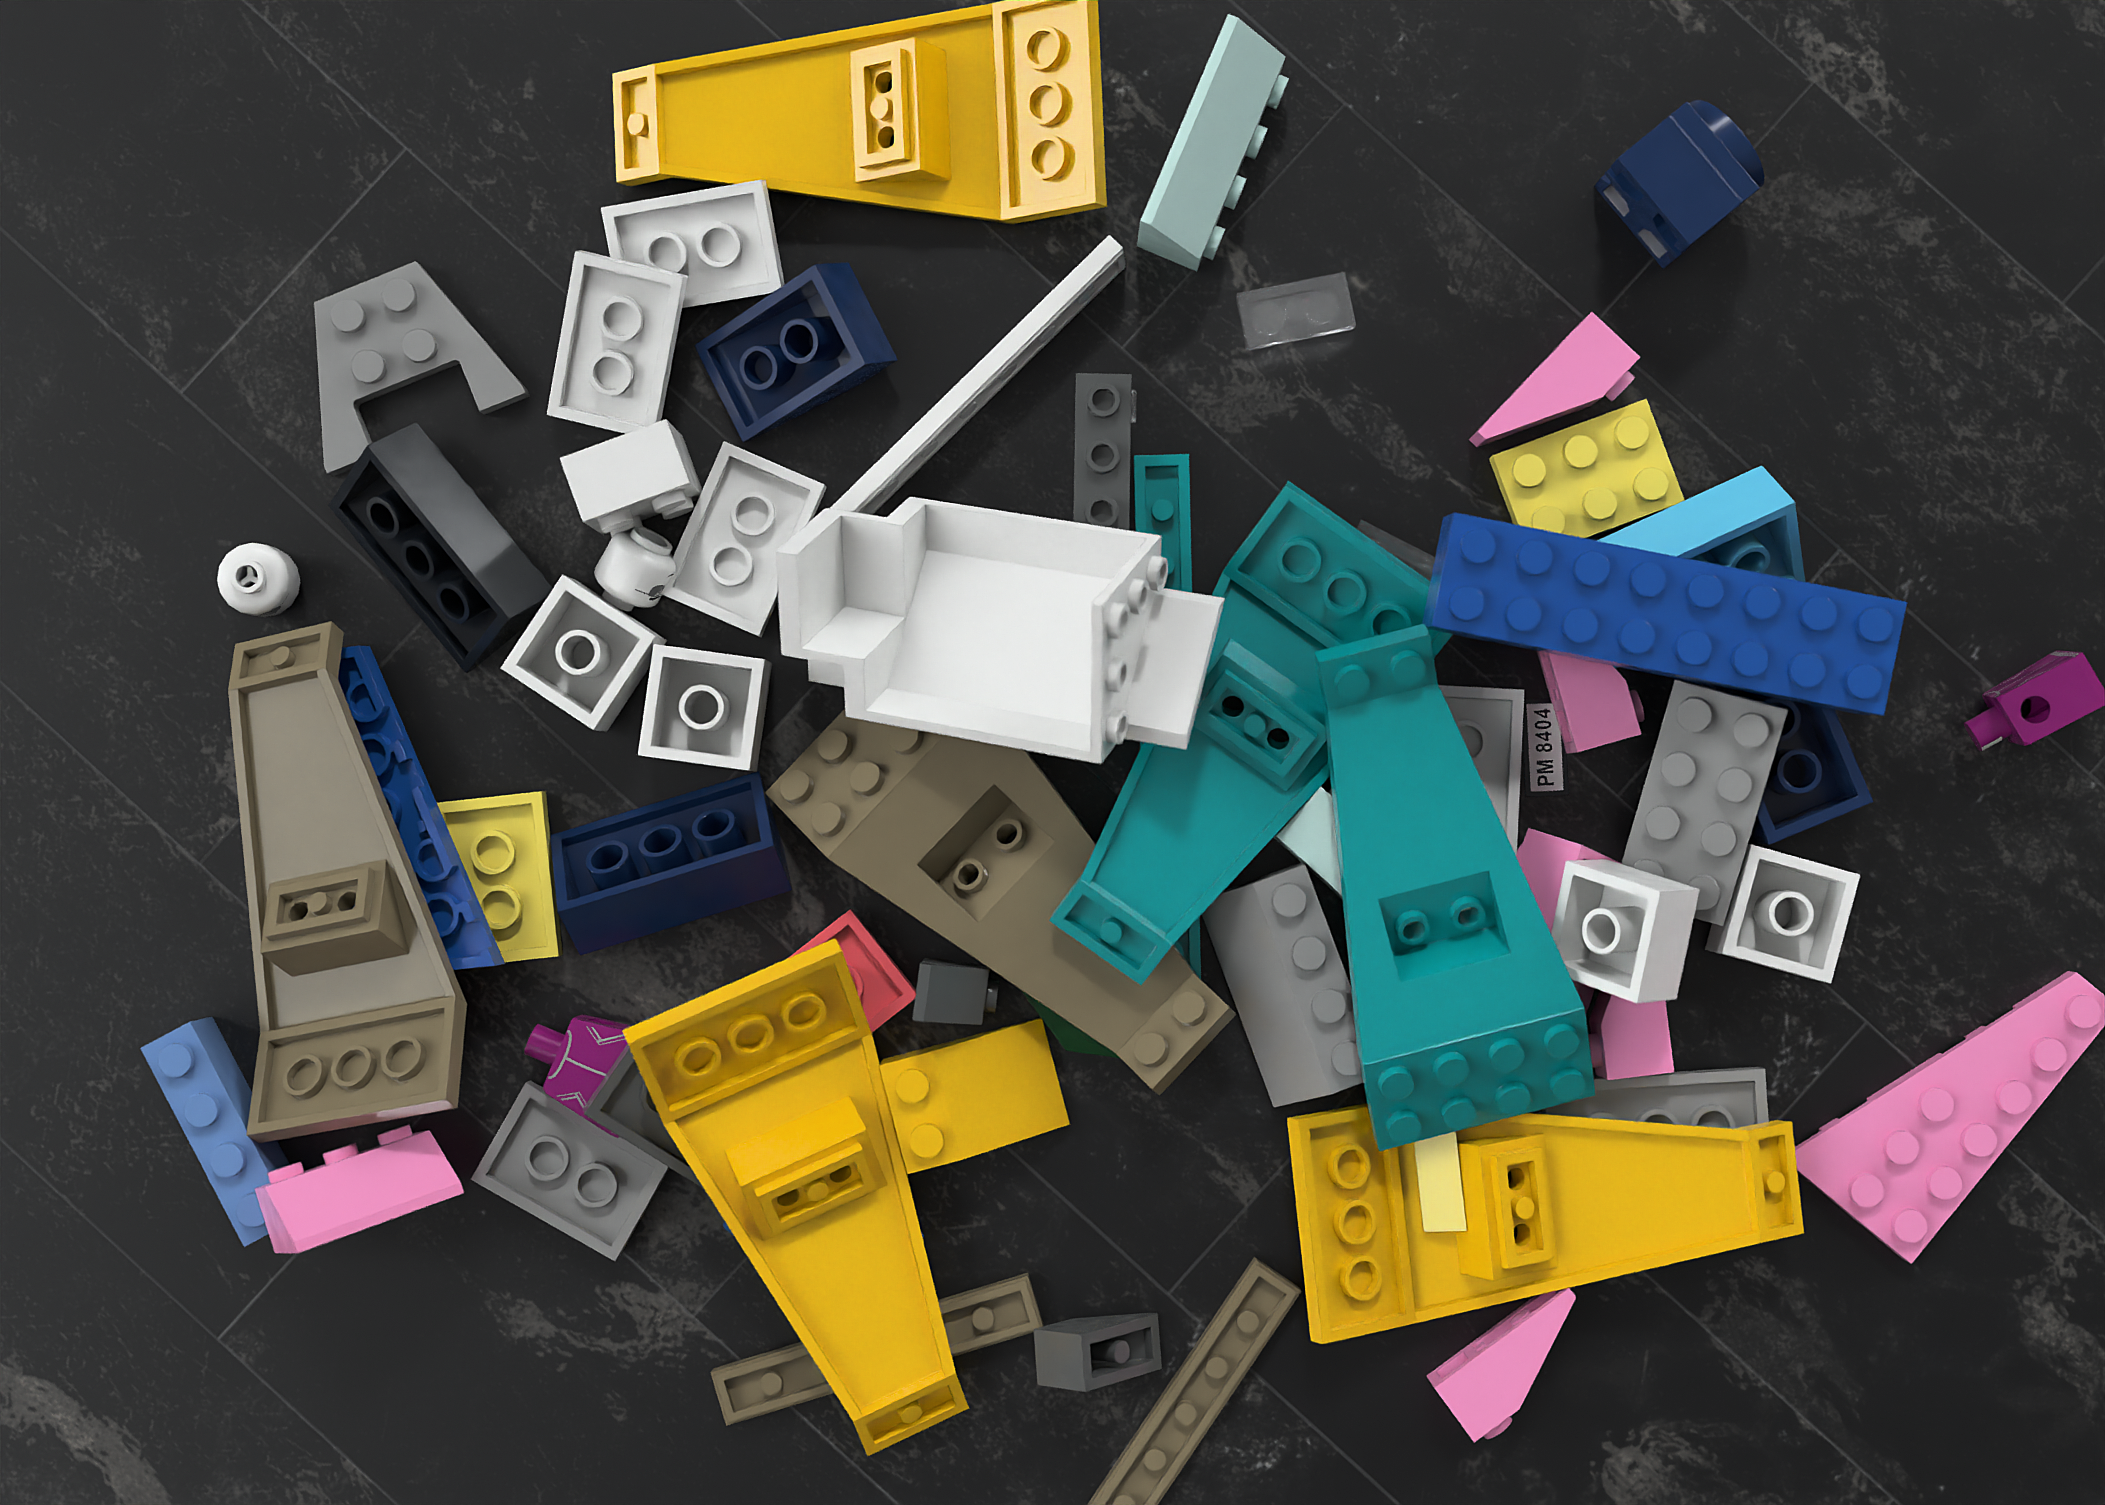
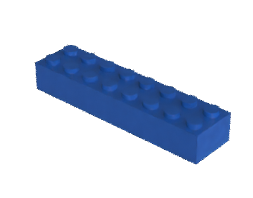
[1422,512,1907,715]

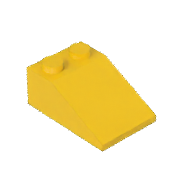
[879,1017,1070,1174]

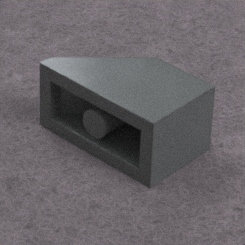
[912,958,999,1025]
[1034,1313,1162,1392]

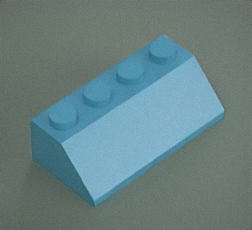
[1597,465,1805,668]

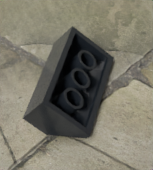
[328,423,553,673]

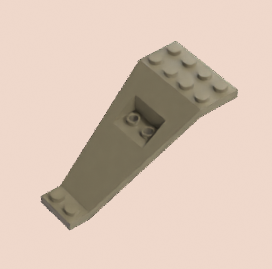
[228,621,467,1143]
[765,709,1236,1095]

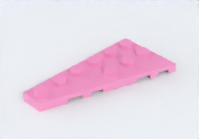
[1795,971,2105,1264]

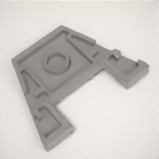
[314,261,529,476]

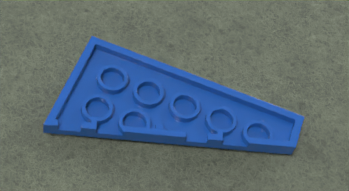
[338,645,505,970]

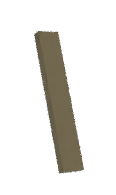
[1087,1257,1301,1505]
[711,1273,1044,1426]

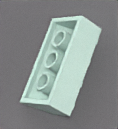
[1137,14,1289,271]

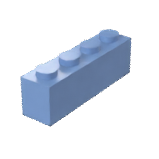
[140,1017,290,1247]

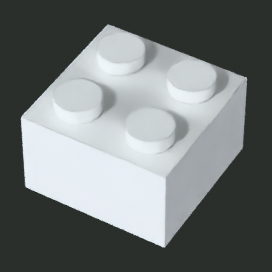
[560,419,702,537]
[501,575,667,732]
[638,644,772,772]
[1705,844,1860,983]
[1551,859,1700,1003]

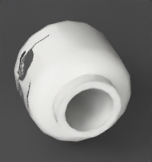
[594,526,676,611]
[217,542,300,617]

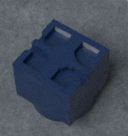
[1594,100,1765,269]

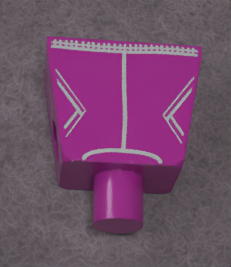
[1964,650,2105,751]
[524,1014,631,1138]

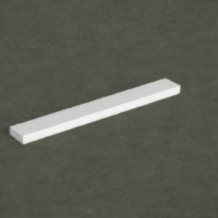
[830,235,1126,515]

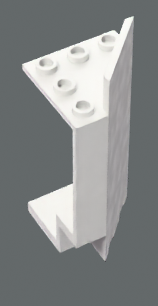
[776,497,1225,764]

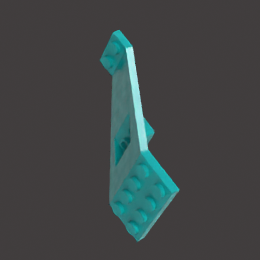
[1049,480,1453,985]
[1314,624,1596,1151]

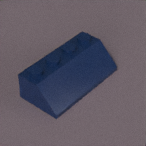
[550,771,792,955]

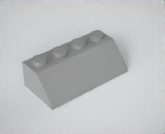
[1201,863,1363,1107]

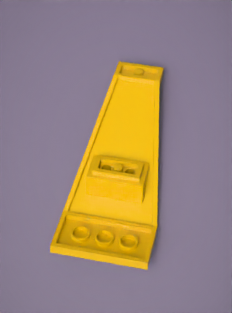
[612,0,1107,224]
[622,938,969,1456]
[1287,1104,1804,1344]

